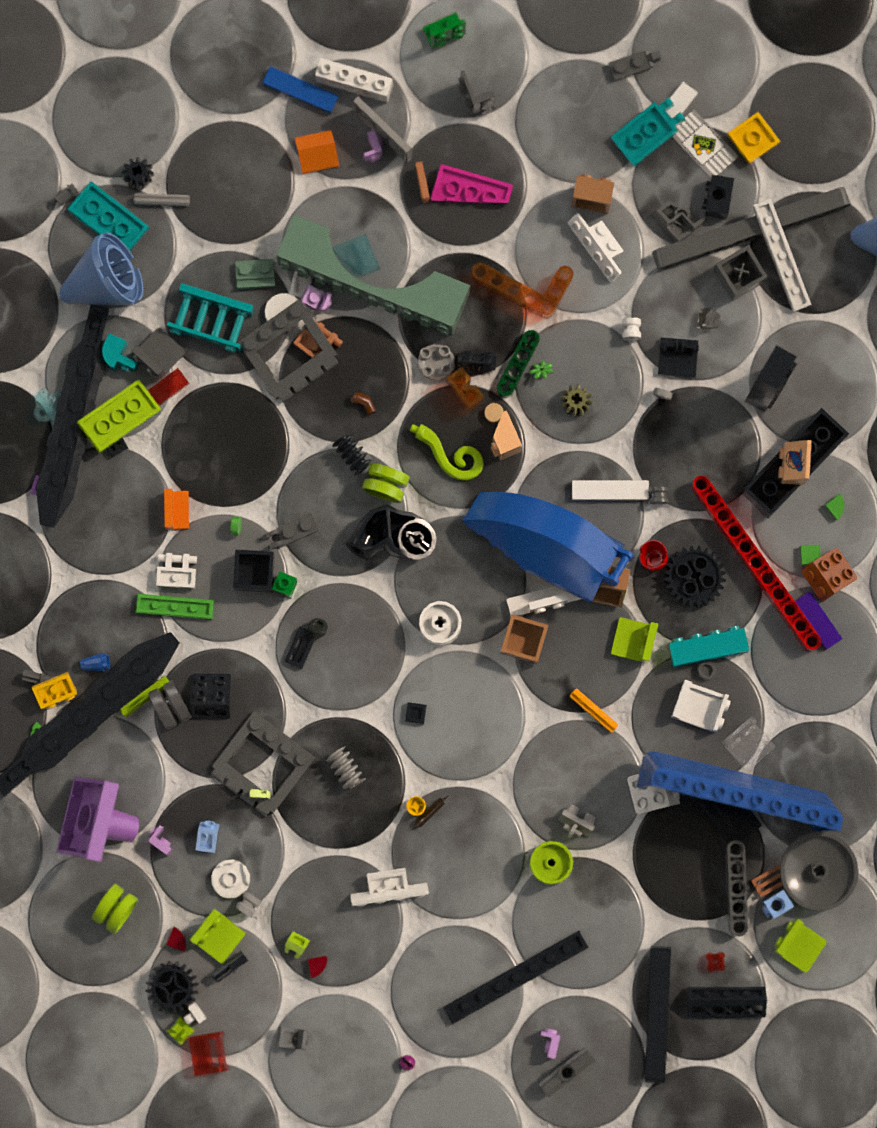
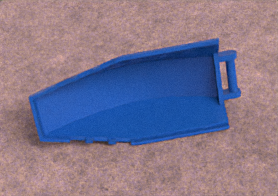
[463,492,633,603]

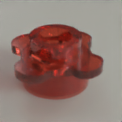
[706,952,726,972]

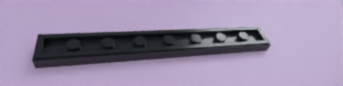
[443,931,589,1025]

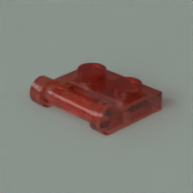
[188,1031,230,1076]

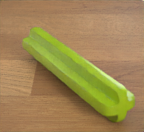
[120,676,170,717]

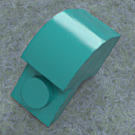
[102,333,139,373]

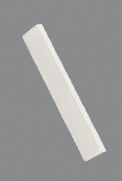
[752,199,811,312]

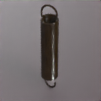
[412,795,448,830]

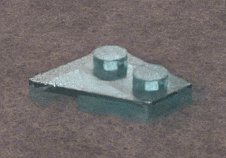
[332,234,380,276]

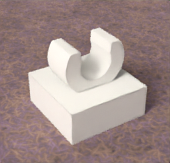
[184,1003,207,1024]

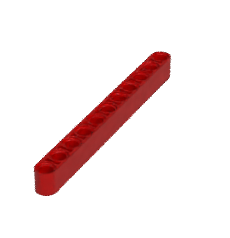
[691,476,821,652]

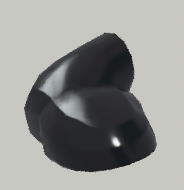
[346,504,437,561]

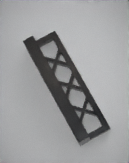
[687,987,767,1018]

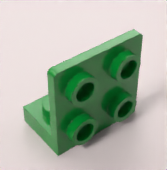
[422,12,466,49]

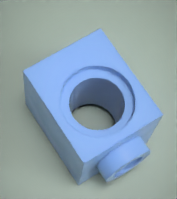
[762,890,794,919]

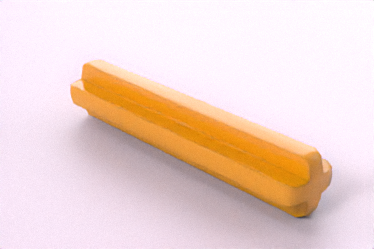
[570,689,618,733]

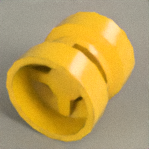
[406,796,426,816]

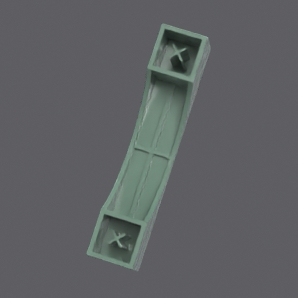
[276,215,470,335]

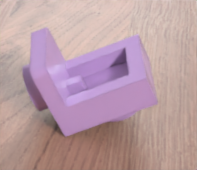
[363,130,383,162]

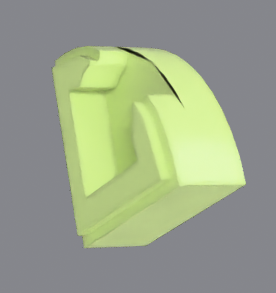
[250,789,271,799]

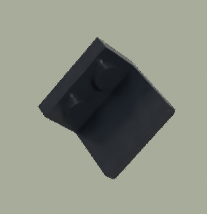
[190,674,231,718]

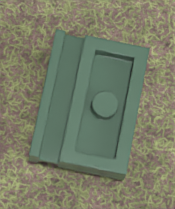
[235,259,275,290]

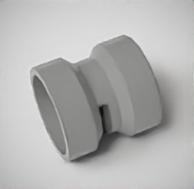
[236,891,262,917]

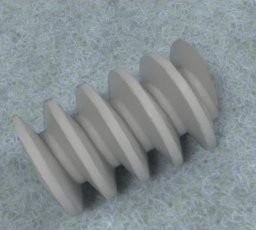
[326,746,366,789]

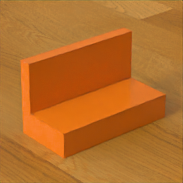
[164,489,189,530]

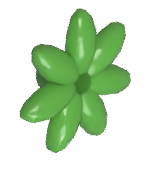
[529,361,554,379]

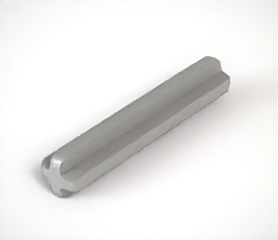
[134,193,190,206]

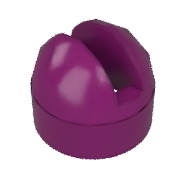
[400,1055,415,1071]

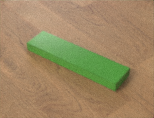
[136,594,214,620]

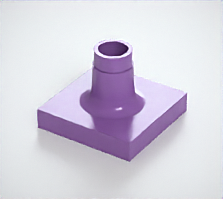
[56,777,139,862]

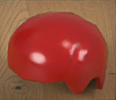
[639,540,668,571]

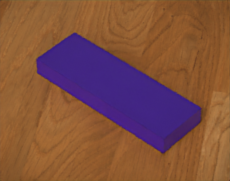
[795,591,842,650]

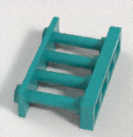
[167,283,254,353]

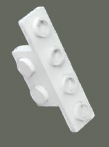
[568,213,623,283]
[507,586,581,616]
[350,868,429,907]

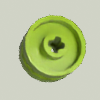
[362,463,410,503]
[529,841,573,885]
[92,884,138,934]

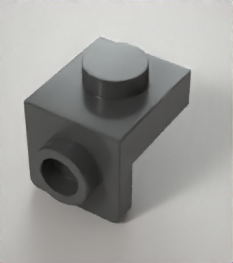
[276,1027,308,1050]

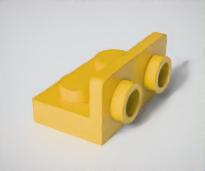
[32,672,77,709]

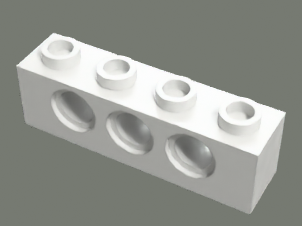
[315,58,393,103]

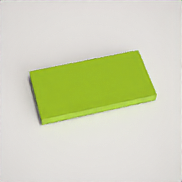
[77,379,161,454]

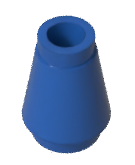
[80,653,110,672]

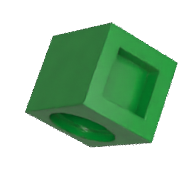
[272,571,298,599]

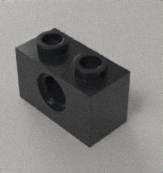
[702,175,734,219]

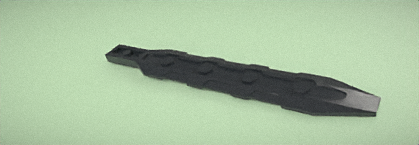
[36,305,110,528]
[0,632,180,797]

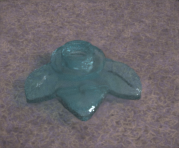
[34,388,61,422]

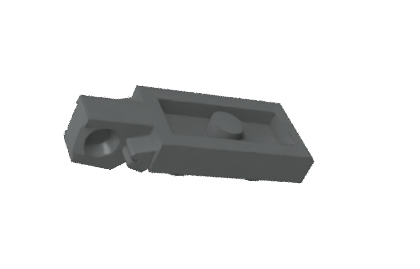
[608,50,662,81]

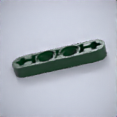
[497,330,540,398]

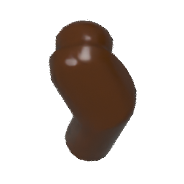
[350,392,376,415]

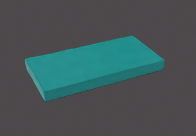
[67,181,150,251]

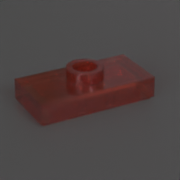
[148,368,190,406]

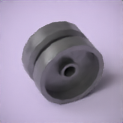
[148,680,192,730]

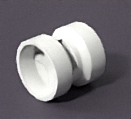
[622,318,641,340]

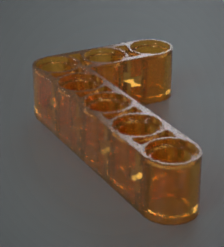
[472,263,574,319]

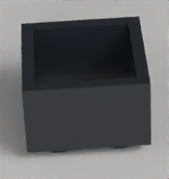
[233,550,275,593]

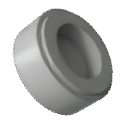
[653,387,673,401]

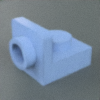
[196,821,220,853]

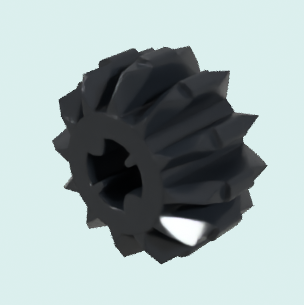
[122,157,154,190]

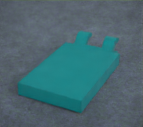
[611,97,686,167]

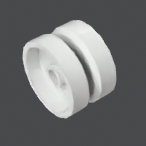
[419,601,461,646]

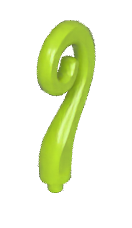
[410,424,484,481]

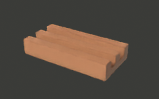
[415,161,430,204]
[751,864,782,897]

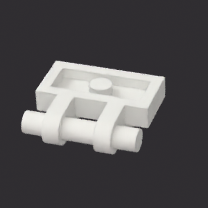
[156,553,197,589]

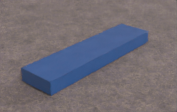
[263,66,339,114]

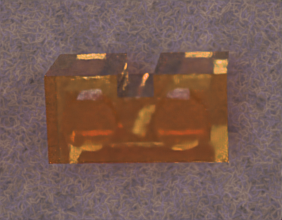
[446,367,485,412]

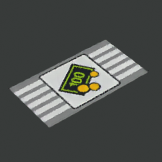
[673,110,739,178]

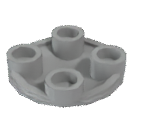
[417,344,455,381]

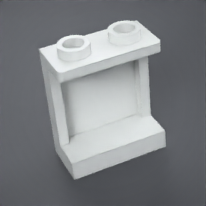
[671,680,731,733]

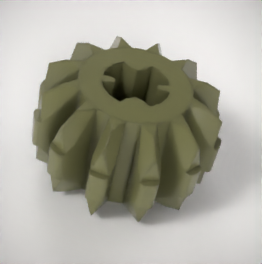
[560,384,593,417]

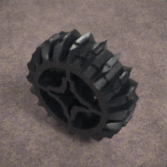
[146,961,199,1014]

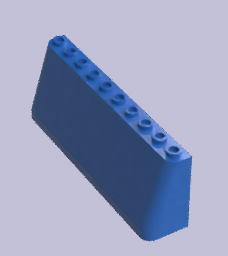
[636,751,843,832]

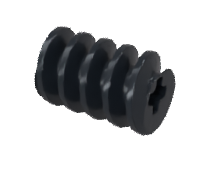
[332,434,372,476]

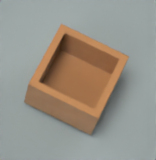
[571,174,614,214]
[593,566,630,608]
[500,614,549,664]

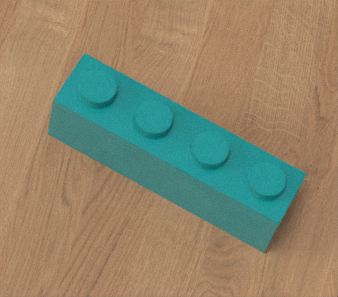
[668,626,749,668]

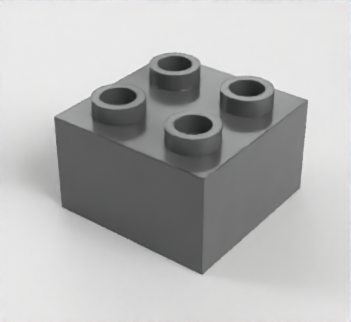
[714,245,768,301]

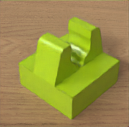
[285,931,310,958]
[167,1017,195,1045]

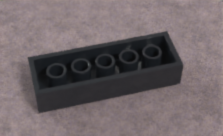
[745,345,797,412]
[741,408,849,519]

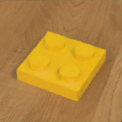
[727,112,780,164]

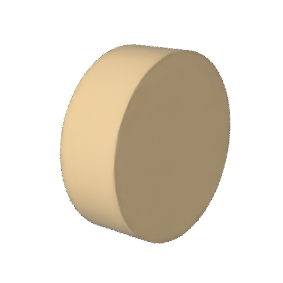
[485,403,504,423]

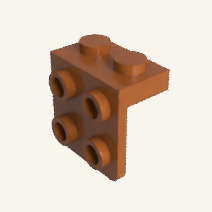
[801,548,857,602]

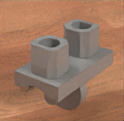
[558,804,595,839]

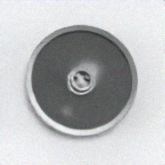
[780,832,859,911]

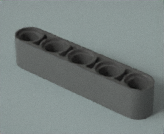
[725,840,748,937]

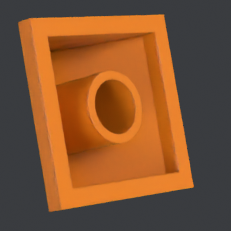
[295,130,339,174]

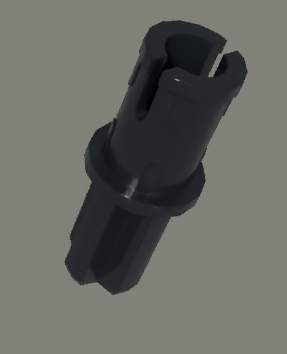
[211,951,249,983]

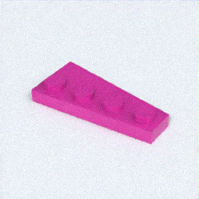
[431,164,513,204]

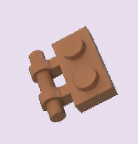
[293,321,343,367]

